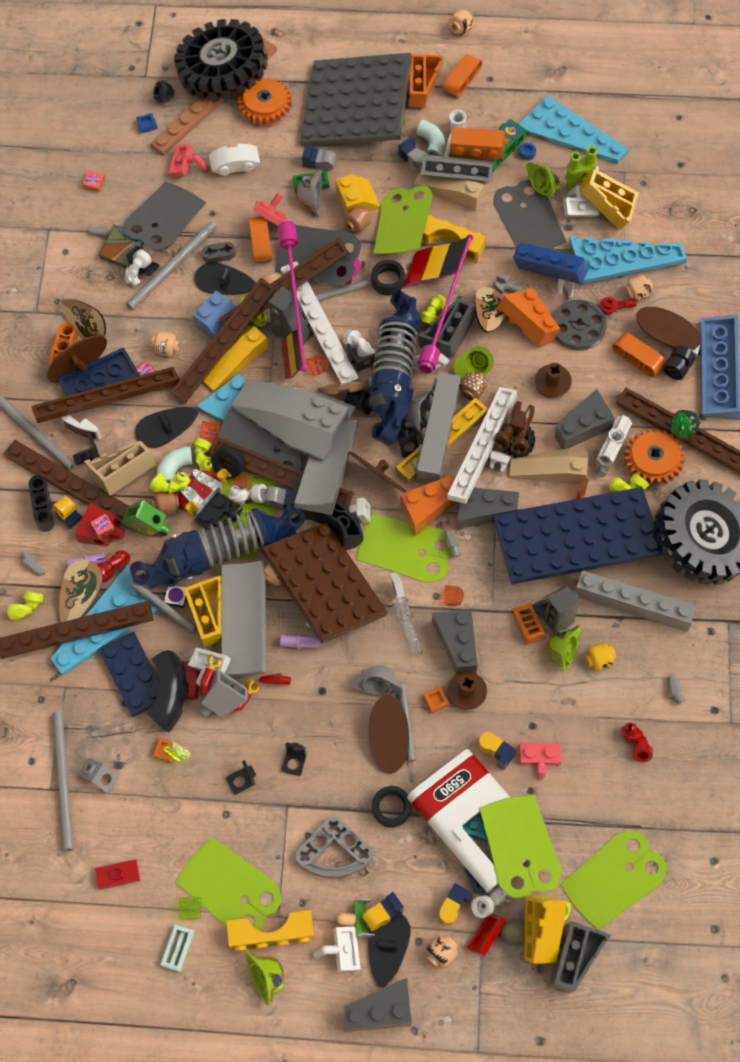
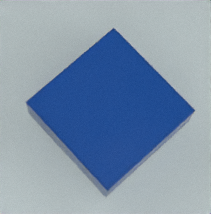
[136,113,158,134]

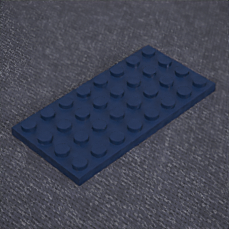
[493,487,663,585]

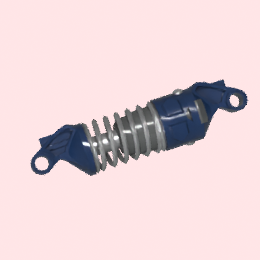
[367,290,421,446]
[130,504,305,589]

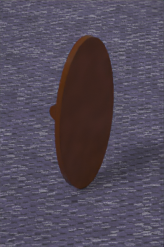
[636,307,701,349]
[47,335,107,383]
[348,451,407,493]
[369,695,409,773]

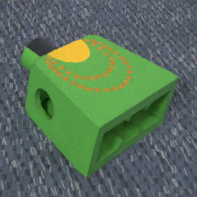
[121,500,170,537]

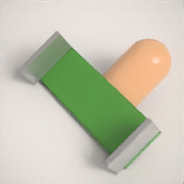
[336,898,374,938]

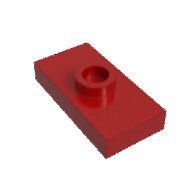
[95,859,140,890]
[467,913,506,957]

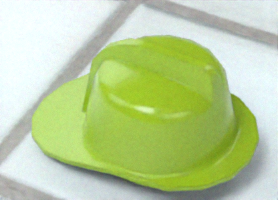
[453,346,494,381]

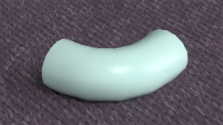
[417,119,446,156]
[156,446,193,483]

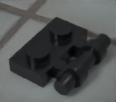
[194,492,243,529]

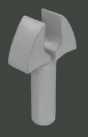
[494,275,526,294]

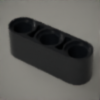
[29,475,54,532]

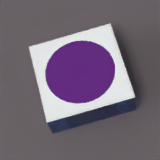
[164,586,186,608]

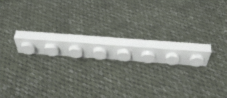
[281,261,359,383]
[447,387,517,504]

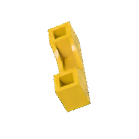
[421,215,486,263]
[226,910,315,952]

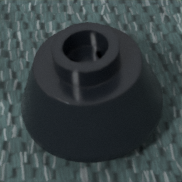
[153,80,175,103]

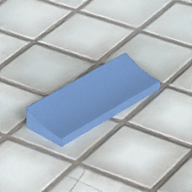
[701,315,740,419]

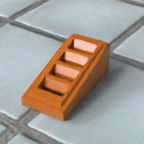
[512,603,545,645]

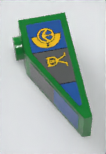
[491,119,526,172]

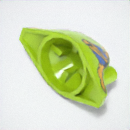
[525,162,561,197]
[547,626,582,672]
[244,951,284,1006]

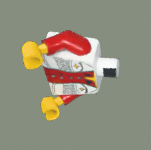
[178,469,231,517]

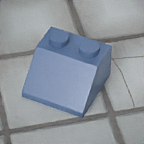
[192,291,236,339]

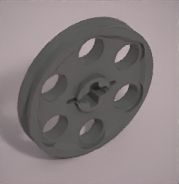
[553,300,607,351]

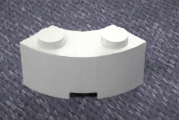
[209,144,260,177]

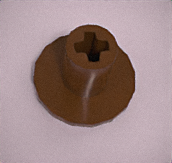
[535,363,572,398]
[447,671,487,710]

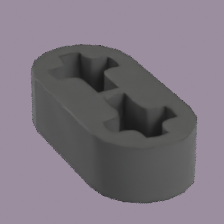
[202,242,236,263]

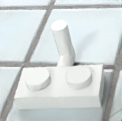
[563,185,599,217]
[188,647,231,686]
[313,927,361,972]

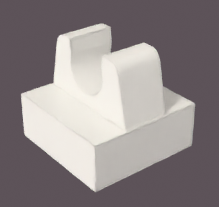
[490,450,512,471]
[349,498,370,523]

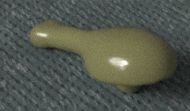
[500,919,525,944]

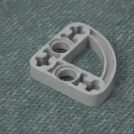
[296,817,373,878]

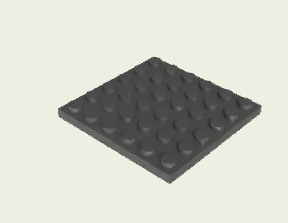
[300,53,412,146]

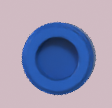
[519,143,536,160]

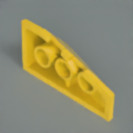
[203,325,268,392]

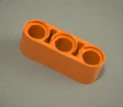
[443,54,482,98]
[249,216,272,263]
[49,322,78,365]
[612,332,666,377]

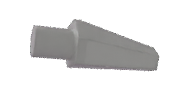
[593,450,609,477]
[444,530,460,557]
[21,550,45,575]
[668,673,685,704]

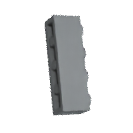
[421,154,493,182]

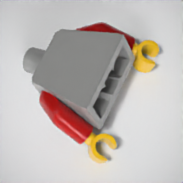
[199,654,259,717]

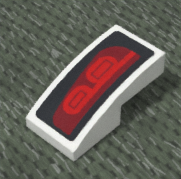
[62,415,101,440]

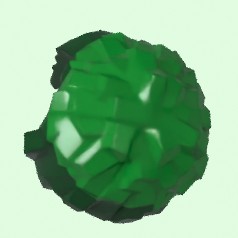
[670,410,701,440]

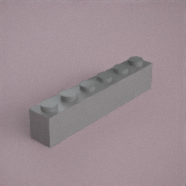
[414,372,461,482]
[576,570,696,632]

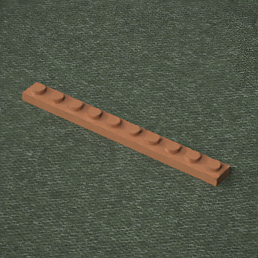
[151,38,277,156]

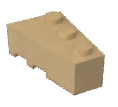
[84,441,156,496]

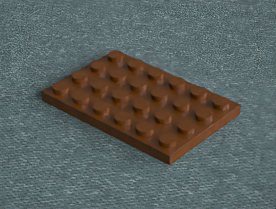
[261,522,388,644]

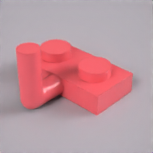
[168,144,209,178]
[253,192,288,226]
[520,743,561,780]

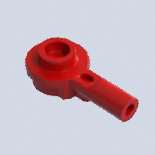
[600,297,636,314]

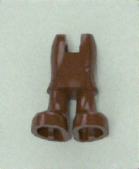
[493,401,535,454]

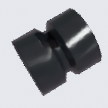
[663,345,696,380]

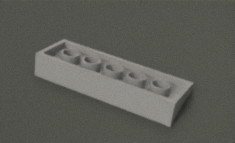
[294,420,357,515]
[222,560,266,680]

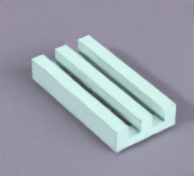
[160,924,195,973]

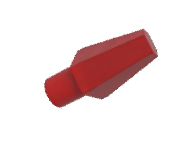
[259,673,291,685]

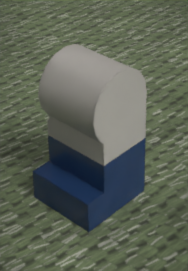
[398,136,427,171]
[302,144,337,171]
[264,486,299,510]

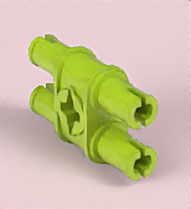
[565,146,598,192]

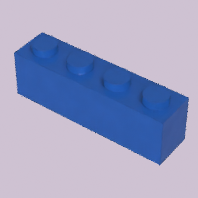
[513,242,589,284]

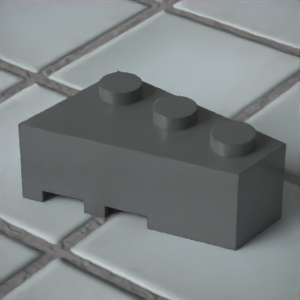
[268,286,314,345]
[418,299,476,359]
[555,389,615,449]
[457,488,519,530]
[532,586,580,635]
[432,610,478,674]
[548,921,611,994]
[344,978,412,1032]

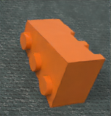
[408,54,444,108]
[450,127,505,161]
[496,288,560,347]
[401,475,458,536]

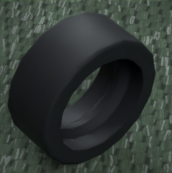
[371,260,405,296]
[372,786,411,828]

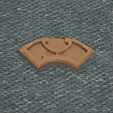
[318,380,368,395]

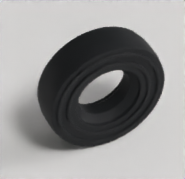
[211,446,245,479]

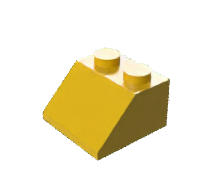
[335,174,380,214]

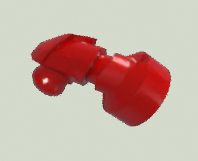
[97,550,130,582]
[621,722,653,762]

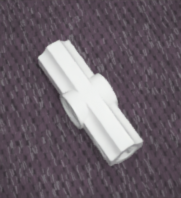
[597,415,632,467]

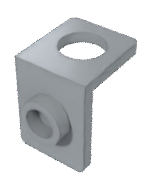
[78,759,118,792]

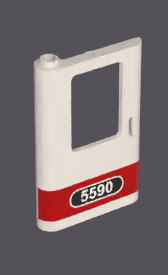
[407,749,528,893]

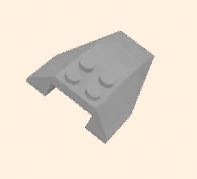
[231,380,356,461]

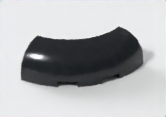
[301,500,364,550]
[146,650,188,733]

